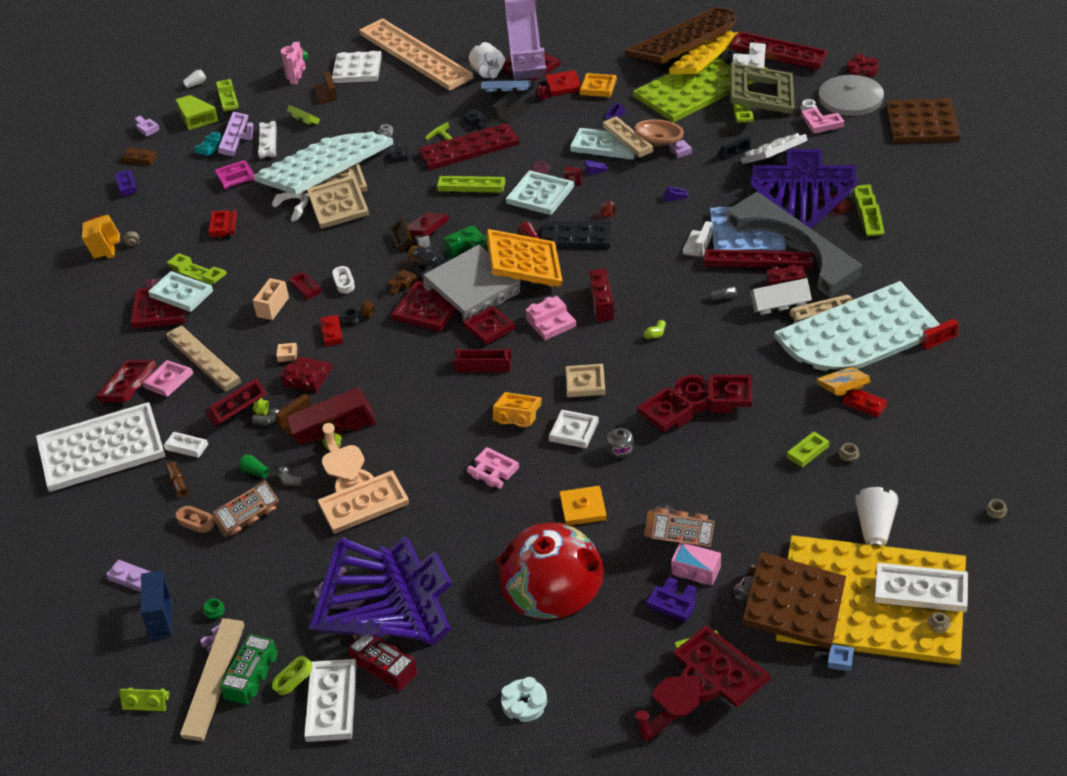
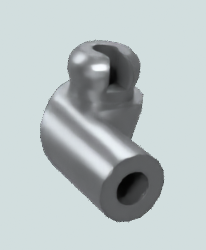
[277,466,303,487]

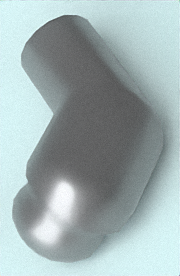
[711,286,738,301]
[252,408,280,426]

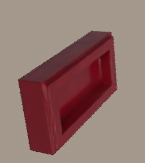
[288,271,322,300]

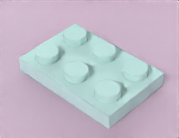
[148,271,213,312]

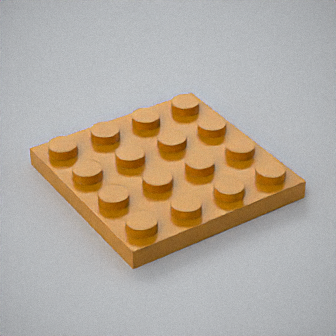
[486,229,562,287]

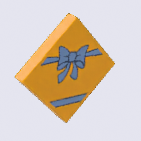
[817,367,870,396]

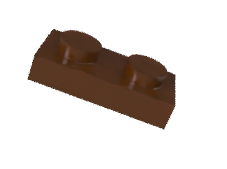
[121,148,158,165]

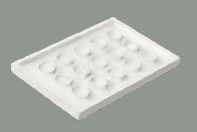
[36,402,166,492]

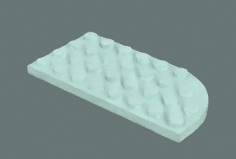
[254,132,393,195]
[774,281,940,371]

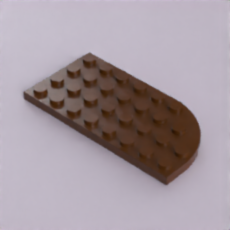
[624,7,737,64]

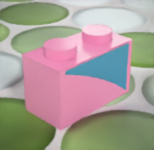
[671,542,721,586]

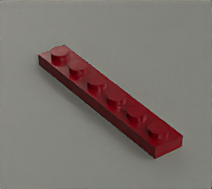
[704,249,813,269]

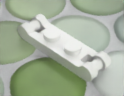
[258,121,277,159]

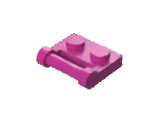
[215,160,255,191]

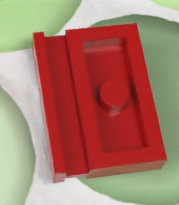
[209,210,237,237]

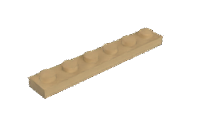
[166,325,241,392]

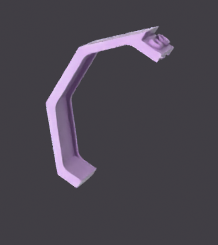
[504,0,546,80]

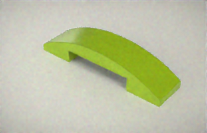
[216,79,239,112]
[733,88,754,123]
[166,253,227,285]

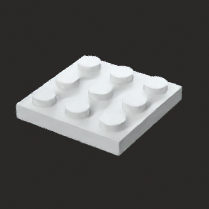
[332,51,382,83]
[740,133,807,164]

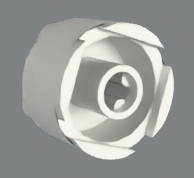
[469,42,505,78]

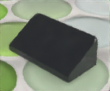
[717,134,751,160]

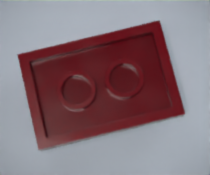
[96,360,157,402]

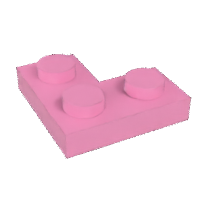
[801,108,844,134]

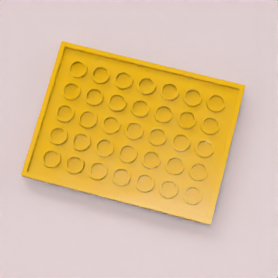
[776,535,966,665]

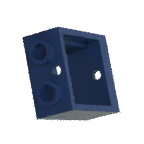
[140,570,172,640]

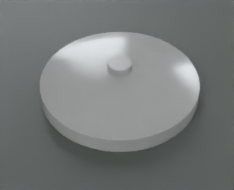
[819,75,884,116]

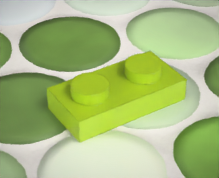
[287,105,320,125]
[787,432,829,468]

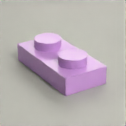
[106,560,150,592]

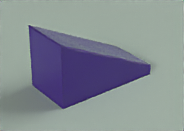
[604,102,626,120]
[585,160,608,175]
[663,186,689,202]

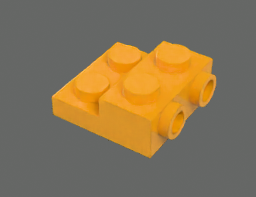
[493,392,542,427]

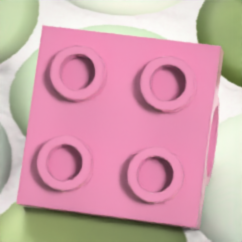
[281,42,305,84]

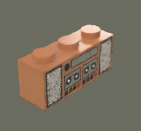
[212,481,279,537]
[644,508,715,547]

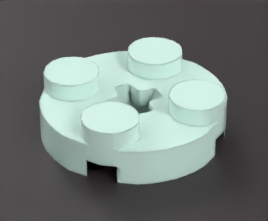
[501,677,547,722]

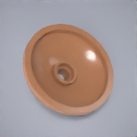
[635,119,684,147]

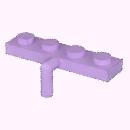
[218,112,253,156]

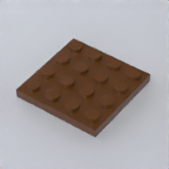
[886,98,961,143]
[742,552,846,650]

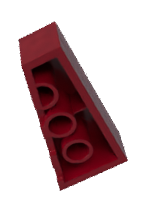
[287,387,377,444]

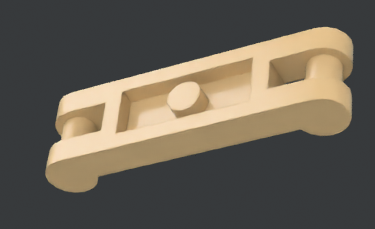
[789,295,853,323]

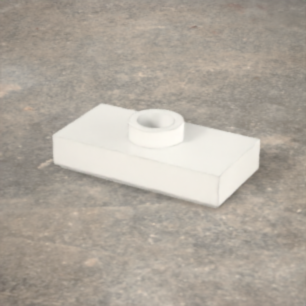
[164,432,208,458]

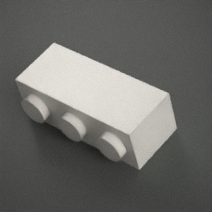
[750,278,812,315]

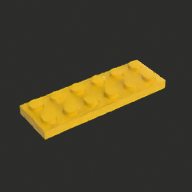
[669,31,738,74]

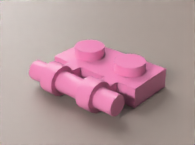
[467,447,519,489]

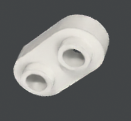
[332,266,355,294]

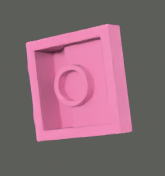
[526,296,576,340]

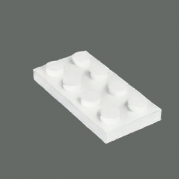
[875,563,968,612]
[304,659,357,742]

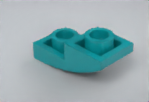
[195,132,224,156]

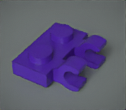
[646,577,697,623]

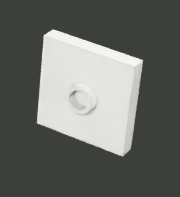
[549,410,599,448]

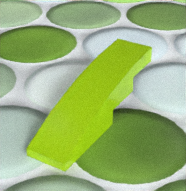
[853,184,885,237]

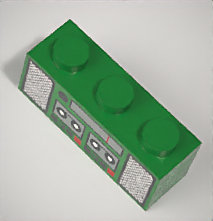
[219,634,277,705]

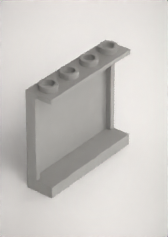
[424,245,520,322]

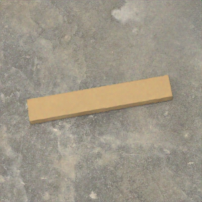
[180,618,244,741]

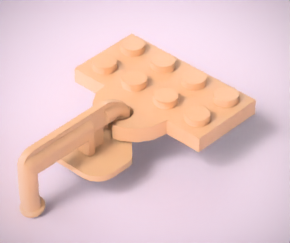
[318,423,409,534]

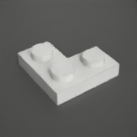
[733,43,766,68]

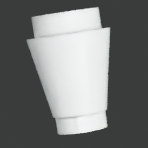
[183,69,207,89]

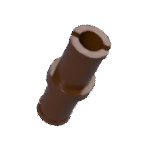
[165,462,189,498]

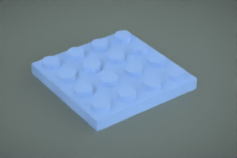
[710,207,786,251]

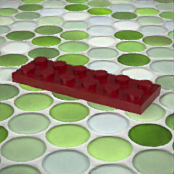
[730,31,828,69]
[418,123,520,171]

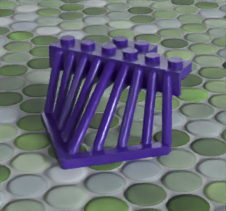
[751,149,857,229]
[310,537,452,646]

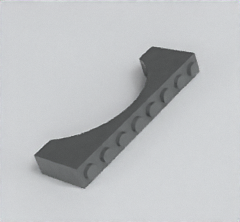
[726,192,862,298]

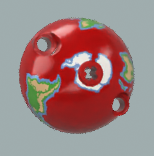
[497,522,604,620]

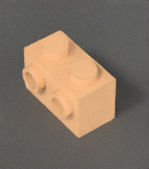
[253,278,289,320]

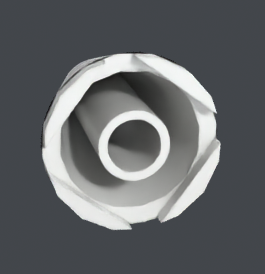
[855,487,898,547]

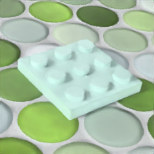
[506,170,574,215]

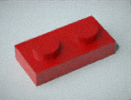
[320,315,343,347]
[921,319,959,350]
[843,389,888,418]

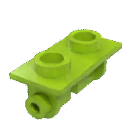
[120,687,169,711]

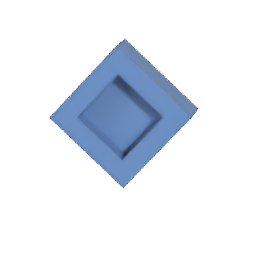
[828,645,854,671]

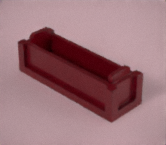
[453,348,512,372]

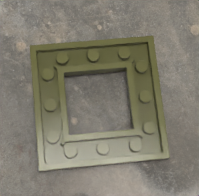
[730,62,795,114]

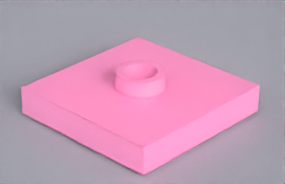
[142,360,193,397]

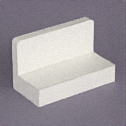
[683,221,712,257]

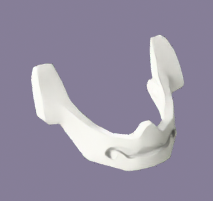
[272,191,309,222]

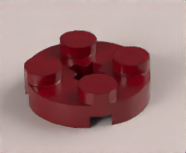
[847,54,879,77]

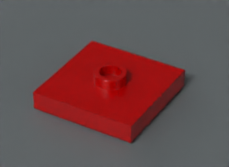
[545,70,581,96]

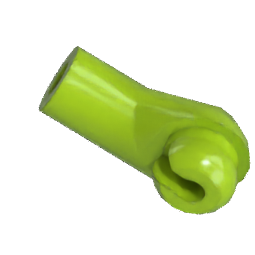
[643,320,666,339]

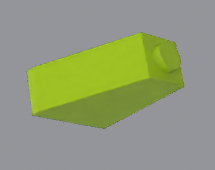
[176,95,218,130]

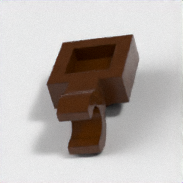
[388,270,417,294]

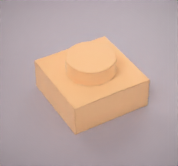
[277,343,297,362]

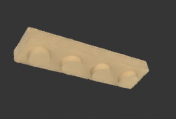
[603,116,653,157]

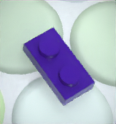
[114,169,138,196]

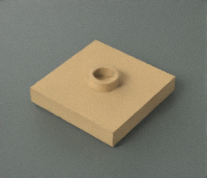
[565,364,605,397]

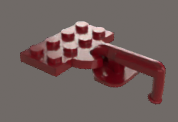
[635,625,771,741]

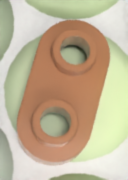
[176,506,214,533]

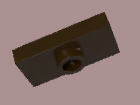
[389,218,414,252]

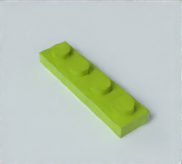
[437,176,505,193]

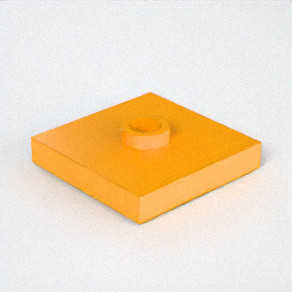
[580,73,617,97]
[560,486,607,526]

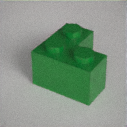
[443,225,488,259]

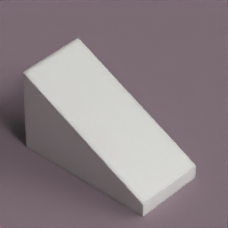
[414,236,430,248]

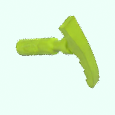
[425,122,453,141]

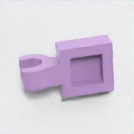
[134,116,159,136]

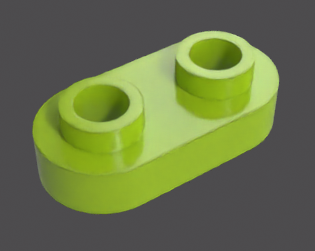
[272,656,313,695]

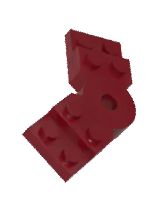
[637,375,752,432]

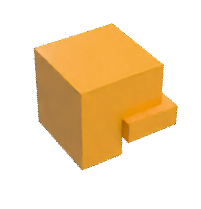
[82,215,120,259]

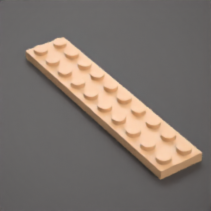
[359,18,473,91]

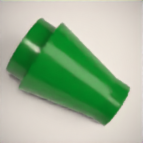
[239,454,269,479]

